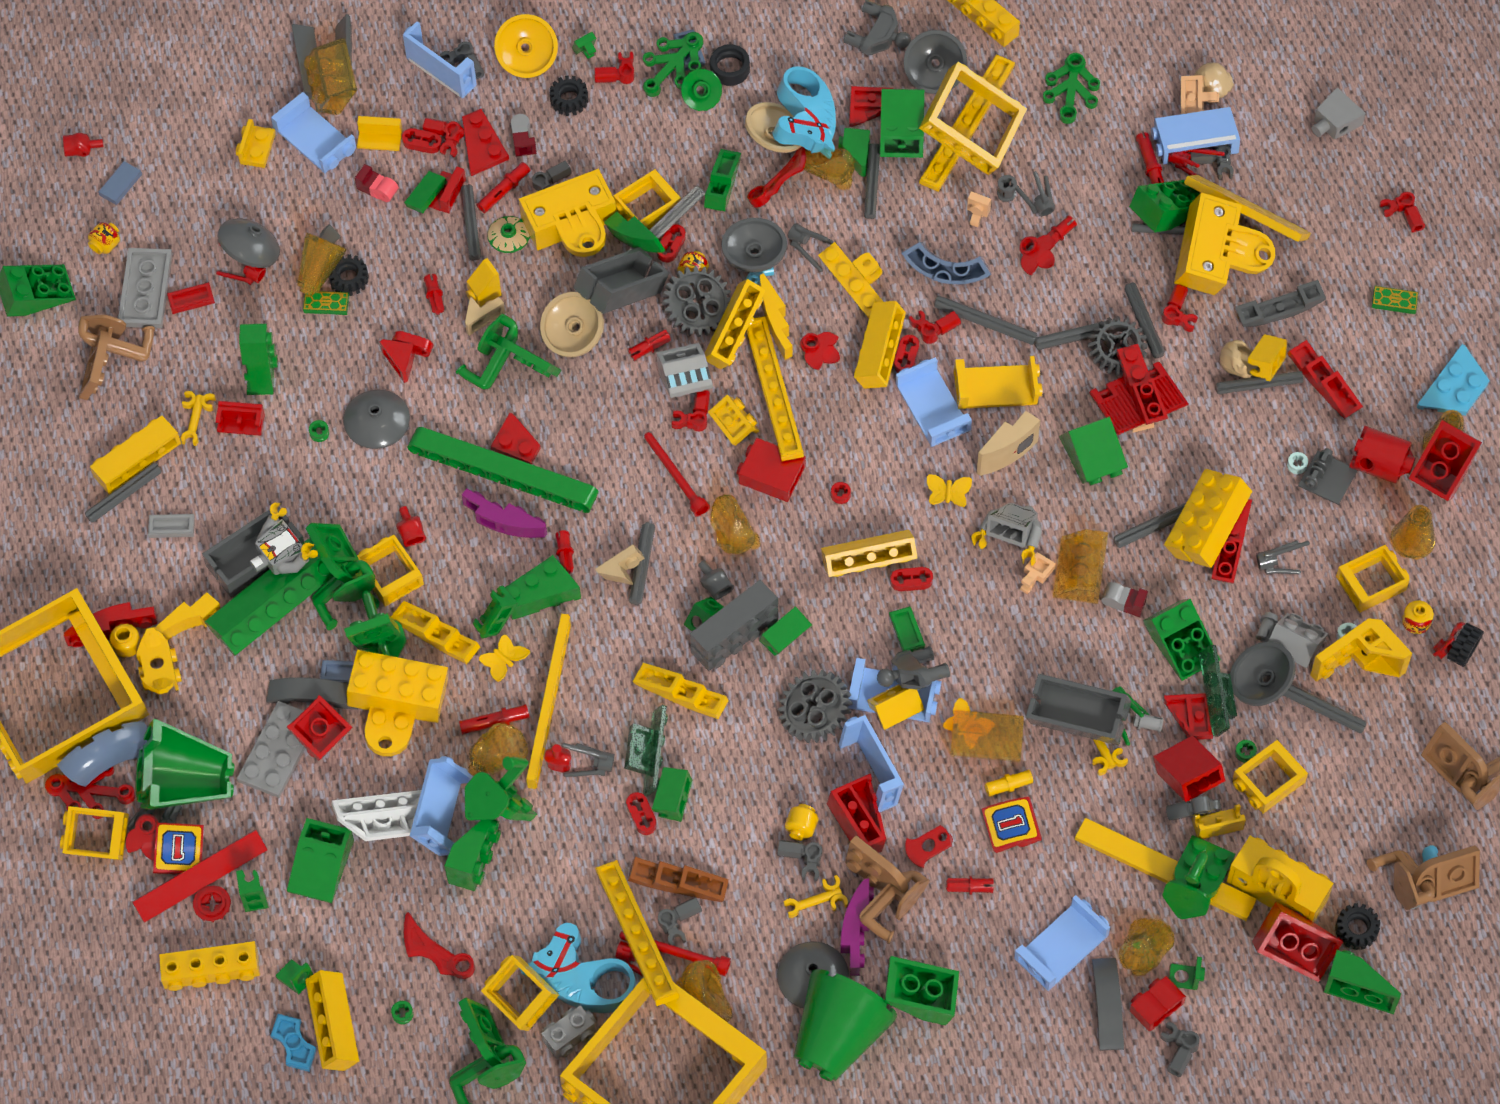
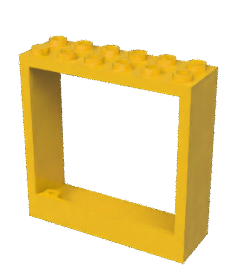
[0,588,149,784]
[560,977,767,1104]

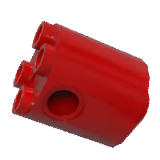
[1349,426,1416,484]

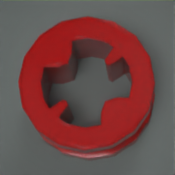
[831,482,851,504]

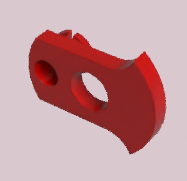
[905,825,953,868]

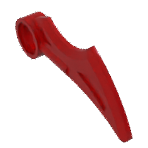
[747,147,806,208]
[404,912,475,979]

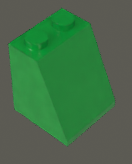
[1059,417,1128,486]

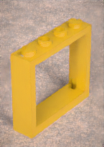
[919,62,1027,175]

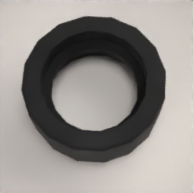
[710,44,750,86]

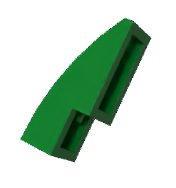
[704,149,741,212]
[604,211,665,253]

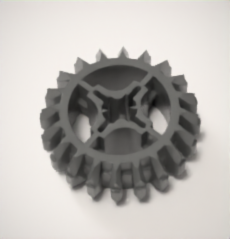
[1088,316,1148,376]

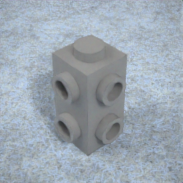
[541,1006,596,1059]

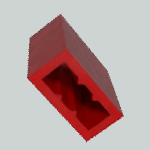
[736,437,806,502]
[1153,736,1226,802]

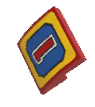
[982,797,1042,853]
[153,822,204,875]

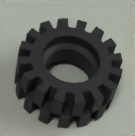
[549,75,588,116]
[328,254,369,296]
[1447,622,1484,667]
[1335,903,1380,950]

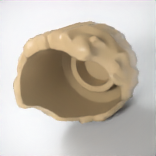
[1194,62,1234,103]
[1219,340,1258,379]

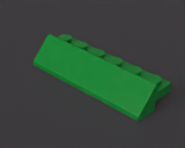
[204,538,334,656]

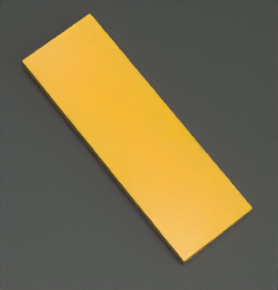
[1184,175,1311,242]

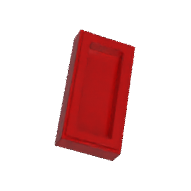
[167,282,215,314]

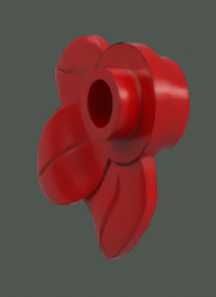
[1020,235,1057,275]
[800,332,840,370]
[1433,622,1465,659]
[126,814,159,861]

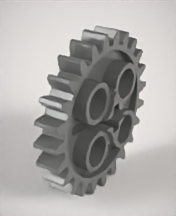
[661,266,731,337]
[778,670,853,743]

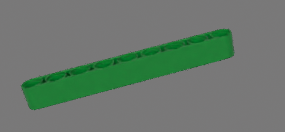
[407,427,599,513]

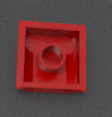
[286,695,353,761]

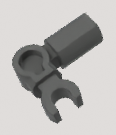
[440,41,484,79]
[1189,145,1234,180]
[532,160,572,191]
[1166,796,1222,821]
[777,840,822,881]
[658,897,702,946]
[1161,1022,1200,1077]

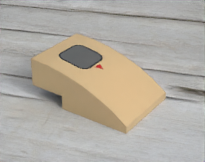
[977,411,1040,476]

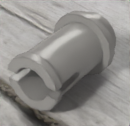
[1256,612,1278,642]
[1133,711,1163,732]

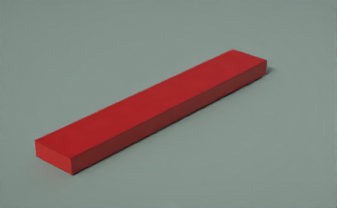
[132,830,268,923]

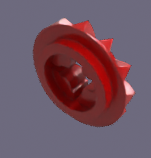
[193,886,231,923]

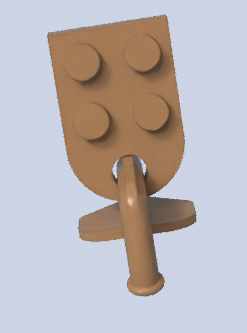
[78,315,155,400]
[1421,722,1500,810]
[845,836,930,944]
[1366,845,1480,910]

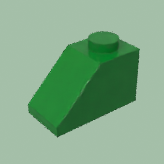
[838,128,870,177]

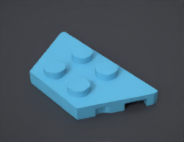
[1417,344,1490,416]

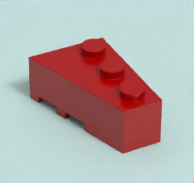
[827,773,886,853]

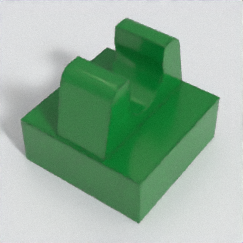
[572,32,597,59]

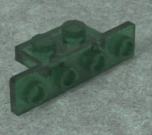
[1199,644,1237,737]
[624,704,668,797]

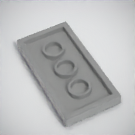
[118,248,173,328]
[237,701,306,798]

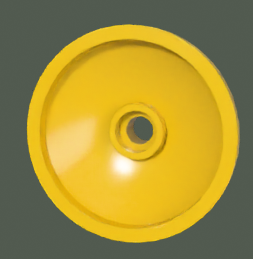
[494,14,558,78]

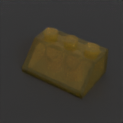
[304,38,357,115]
[1053,529,1108,604]
[950,710,1024,762]

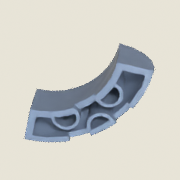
[901,242,992,284]
[57,721,147,787]

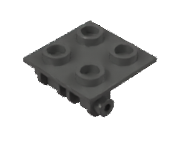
[1298,448,1358,505]

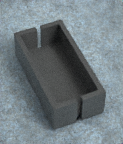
[573,247,669,314]
[202,507,304,598]
[690,580,778,671]
[1026,673,1132,745]

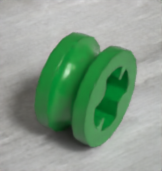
[309,420,329,442]
[1235,740,1257,763]
[391,1001,414,1024]

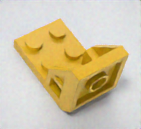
[1310,618,1412,682]

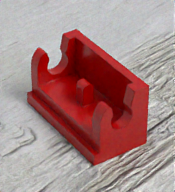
[216,401,265,436]

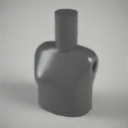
[698,560,734,600]

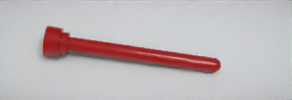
[644,432,710,517]
[619,931,731,977]

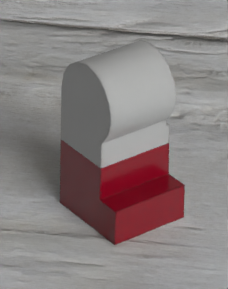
[511,114,537,157]
[1101,582,1148,618]

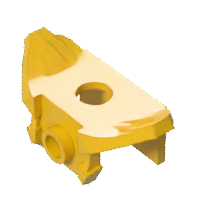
[136,627,182,694]

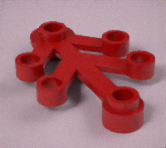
[45,766,136,819]

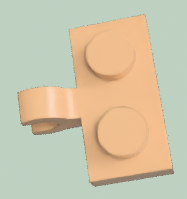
[1181,75,1219,114]

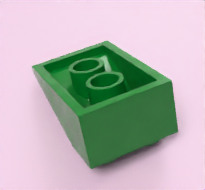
[1324,950,1401,1015]
[884,956,959,1026]

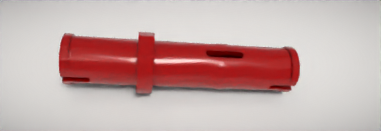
[1135,132,1164,184]
[476,162,531,213]
[459,704,530,735]

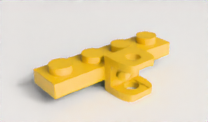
[818,242,883,319]

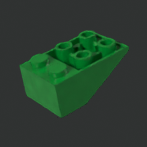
[880,89,925,158]
[1129,180,1200,232]
[0,264,76,317]
[1143,599,1220,681]
[287,818,354,904]
[444,819,501,891]

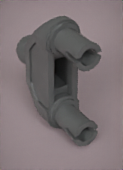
[843,0,911,56]
[877,646,950,689]

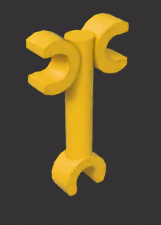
[181,391,216,446]
[1092,739,1128,776]
[784,875,848,918]

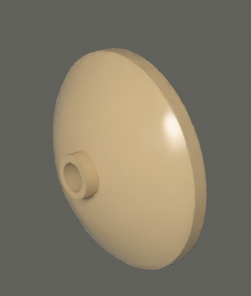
[745,102,802,153]
[540,292,604,357]

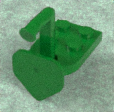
[455,313,561,390]
[305,523,375,631]
[344,590,407,657]
[465,756,537,821]
[1162,835,1236,919]
[449,998,526,1104]

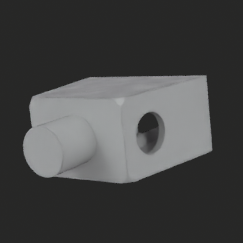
[1312,87,1366,139]

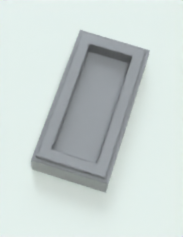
[148,514,195,538]

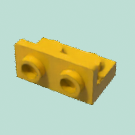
[236,119,276,168]
[708,395,760,446]

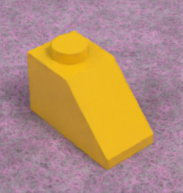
[466,258,502,307]

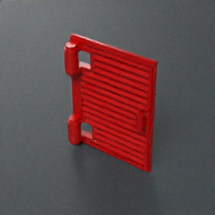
[1089,362,1189,435]

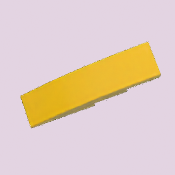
[760,273,793,360]
[391,601,480,664]
[633,663,729,719]

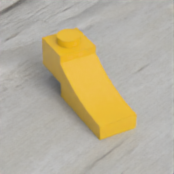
[155,592,221,640]

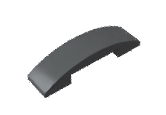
[1235,280,1326,327]
[266,677,358,710]
[1092,958,1124,1051]

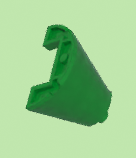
[135,719,235,809]
[794,969,897,1082]

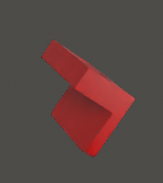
[428,166,466,214]

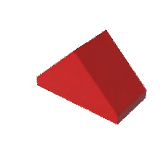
[379,339,415,383]

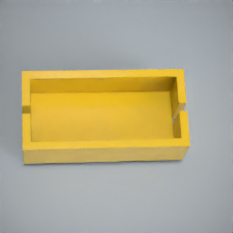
[1164,469,1252,568]

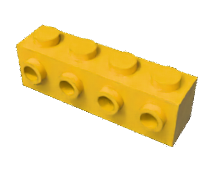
[947,0,1020,47]
[704,279,766,369]
[854,301,906,389]
[90,415,181,494]
[821,530,917,577]
[159,941,260,991]
[305,970,360,1071]

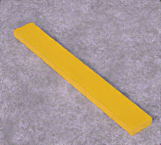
[919,54,1015,192]
[746,316,804,461]
[526,613,571,789]
[1075,818,1257,921]
[595,860,679,1006]

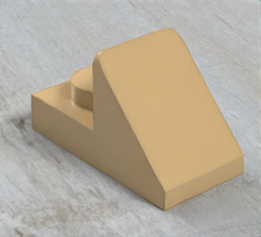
[465,297,505,336]
[596,544,645,585]

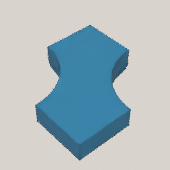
[270,1014,317,1072]

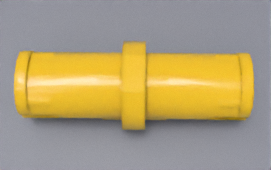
[985,770,1033,797]

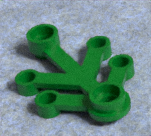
[643,32,704,97]
[1043,53,1100,124]

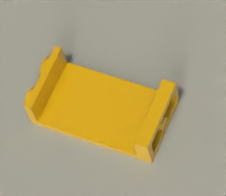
[953,356,1042,409]

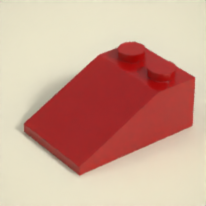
[1408,420,1482,501]
[1252,902,1343,982]

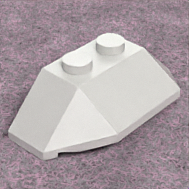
[331,790,421,841]

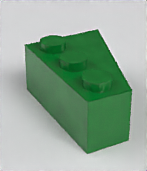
[239,324,279,395]
[505,555,581,620]

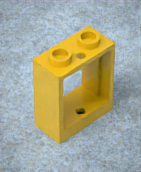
[613,169,681,230]
[357,535,424,607]
[1336,544,1410,613]
[1232,740,1308,814]
[60,806,129,860]
[481,955,559,1031]

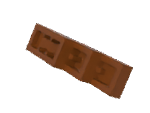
[627,857,729,902]

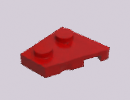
[849,86,894,127]
[490,413,541,464]
[1163,693,1214,740]

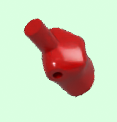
[63,133,104,157]
[396,506,426,547]
[544,744,572,772]

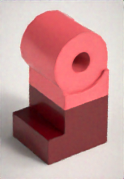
[355,164,399,202]

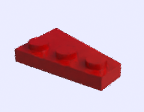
[462,109,509,176]

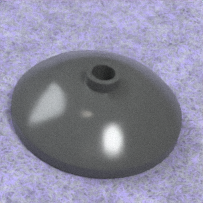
[904,30,967,94]
[217,218,280,268]
[722,218,787,272]
[343,390,410,449]
[1230,642,1296,706]
[777,941,849,1009]

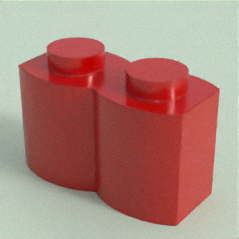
[1130,976,1186,1032]

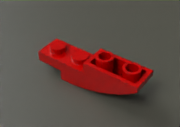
[1116,344,1168,425]
[1211,499,1252,584]
[64,602,158,647]

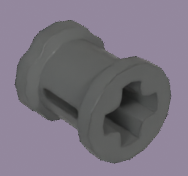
[997,175,1017,202]

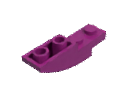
[462,488,547,538]
[840,879,874,976]

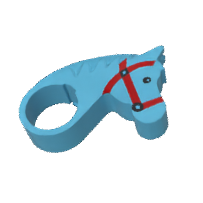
[772,66,836,159]
[519,923,637,1013]

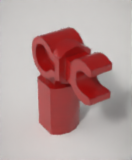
[595,52,635,84]
[423,118,464,157]
[1380,192,1425,232]
[1161,284,1198,332]
[909,310,961,344]
[672,390,710,432]

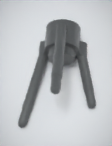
[1015,171,1055,217]
[788,223,833,272]
[1256,541,1310,575]
[561,743,615,777]

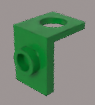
[684,597,724,631]
[1169,956,1205,990]
[276,959,313,995]

